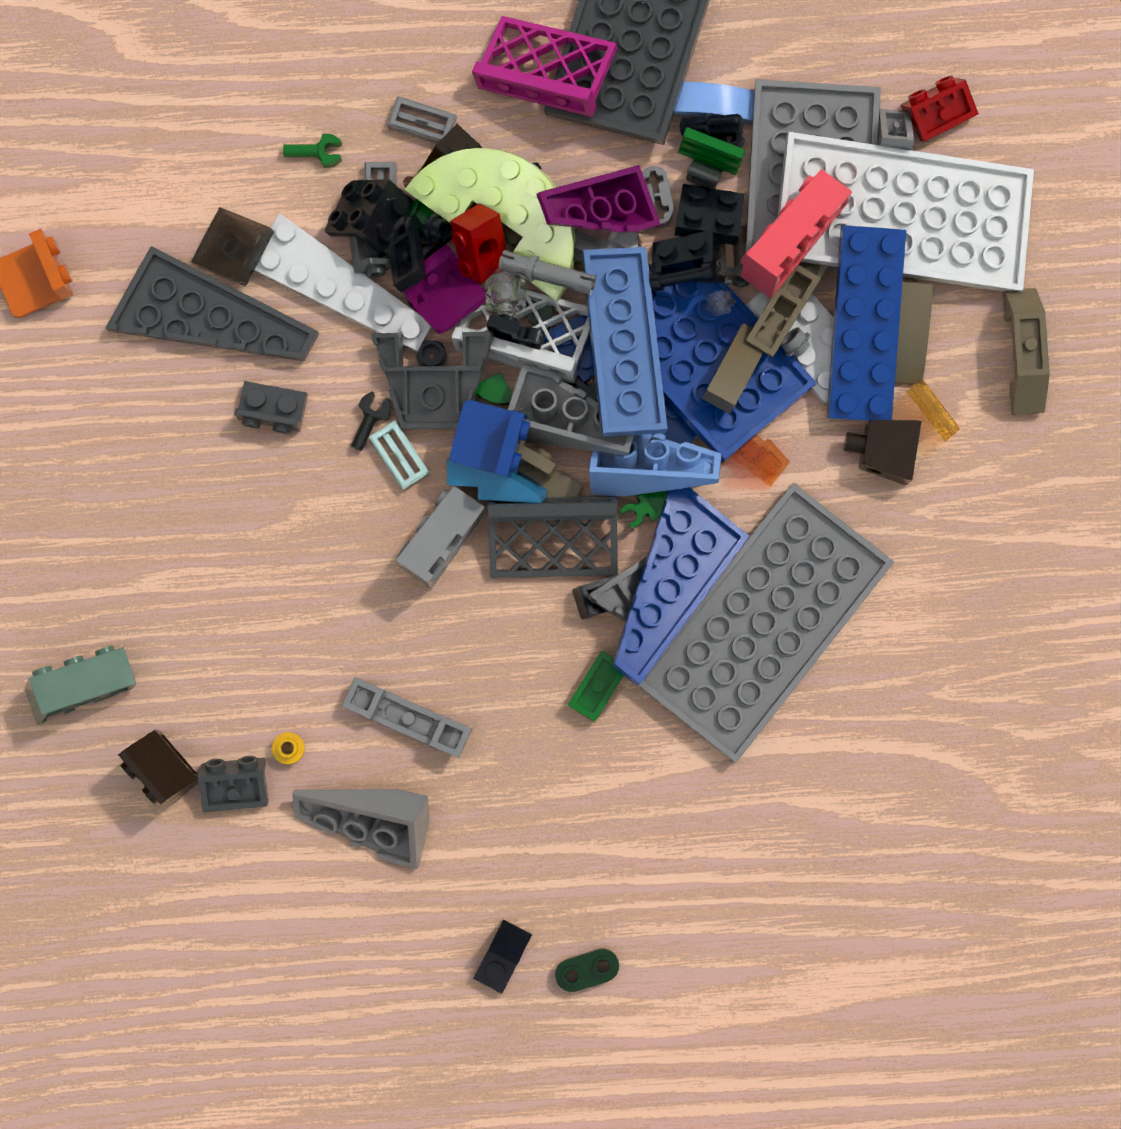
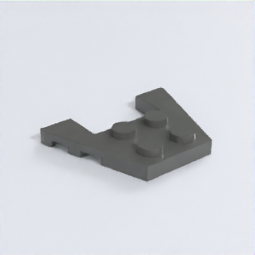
[371,332,494,429]

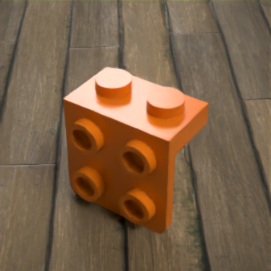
[0,229,73,318]

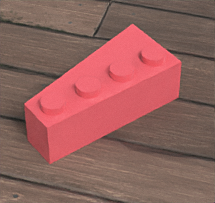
[740,169,852,299]

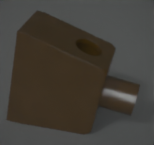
[843,420,922,485]

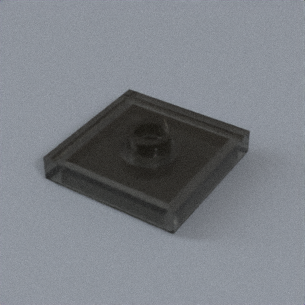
[191,207,274,287]

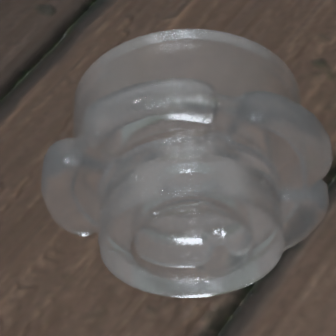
[705,291,736,316]

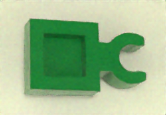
[620,490,668,529]

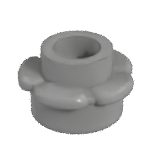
[781,327,810,357]

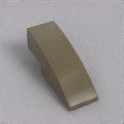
[895,282,933,385]
[702,323,763,414]

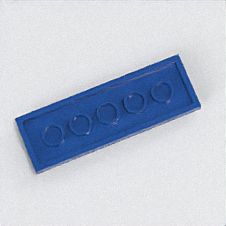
[827,225,906,421]

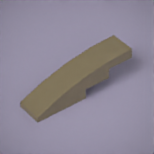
[745,262,829,358]

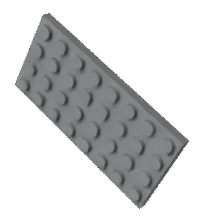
[638,483,894,763]

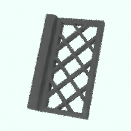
[488,496,618,578]

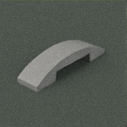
[342,677,472,758]

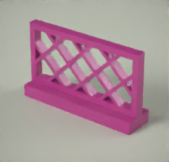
[472,16,618,117]

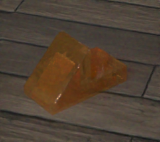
[731,435,790,487]

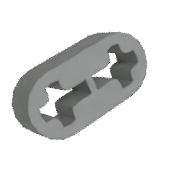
[642,166,673,228]

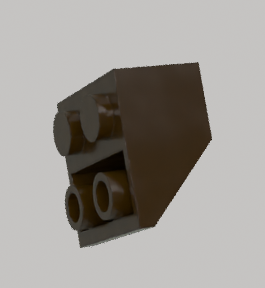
[118,730,198,805]

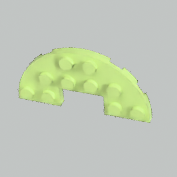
[405,148,576,301]

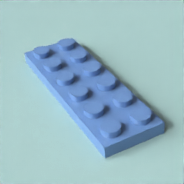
[582,247,668,437]

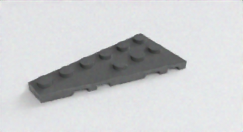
[106,246,319,361]

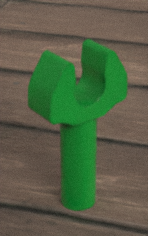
[283,134,342,168]

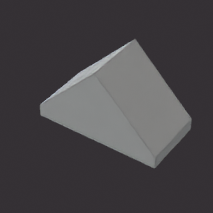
[878,109,914,150]

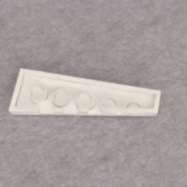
[250,214,432,353]

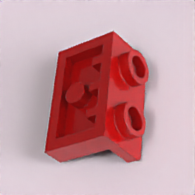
[901,75,979,142]

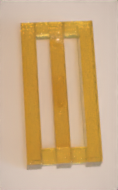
[907,379,960,442]

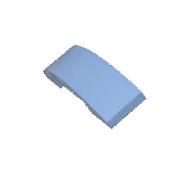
[674,81,754,124]

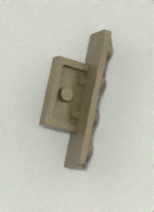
[518,440,583,497]

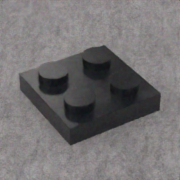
[674,184,744,246]

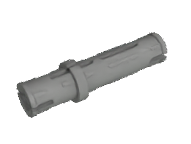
[499,250,597,295]

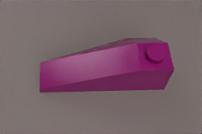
[536,165,661,234]

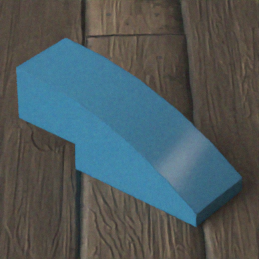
[447,458,548,503]

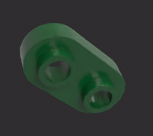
[555,948,619,992]

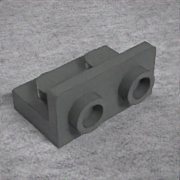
[234,381,308,434]
[198,756,269,812]

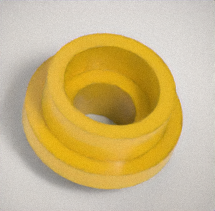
[272,732,305,765]

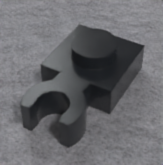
[487,314,544,350]

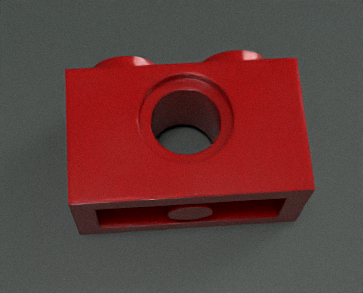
[450,203,507,285]

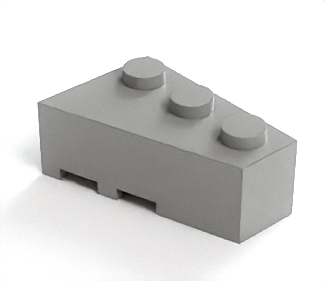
[396,486,486,589]

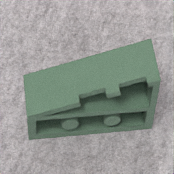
[25,646,136,725]

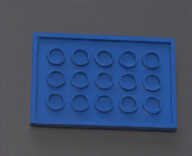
[651,266,817,463]

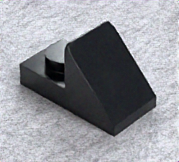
[473,919,532,994]

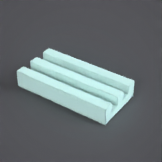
[369,420,430,491]

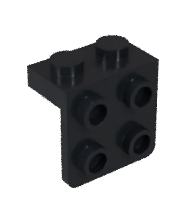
[325,179,414,254]

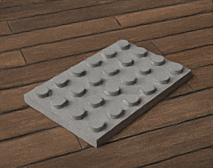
[745,79,881,271]

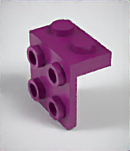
[402,244,488,334]

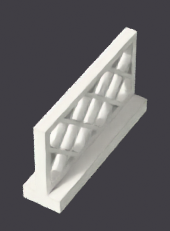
[451,279,590,384]

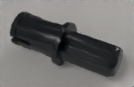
[680,113,743,138]

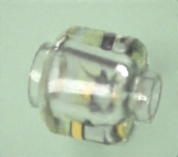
[485,269,526,317]

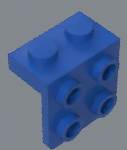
[450,400,531,478]

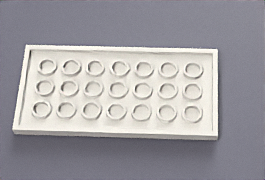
[777,132,1034,292]

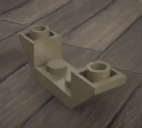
[1003,288,1050,415]

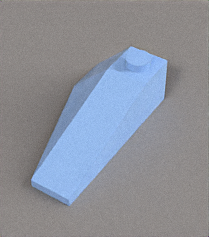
[589,433,721,497]

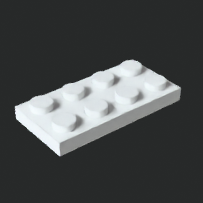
[746,292,834,405]

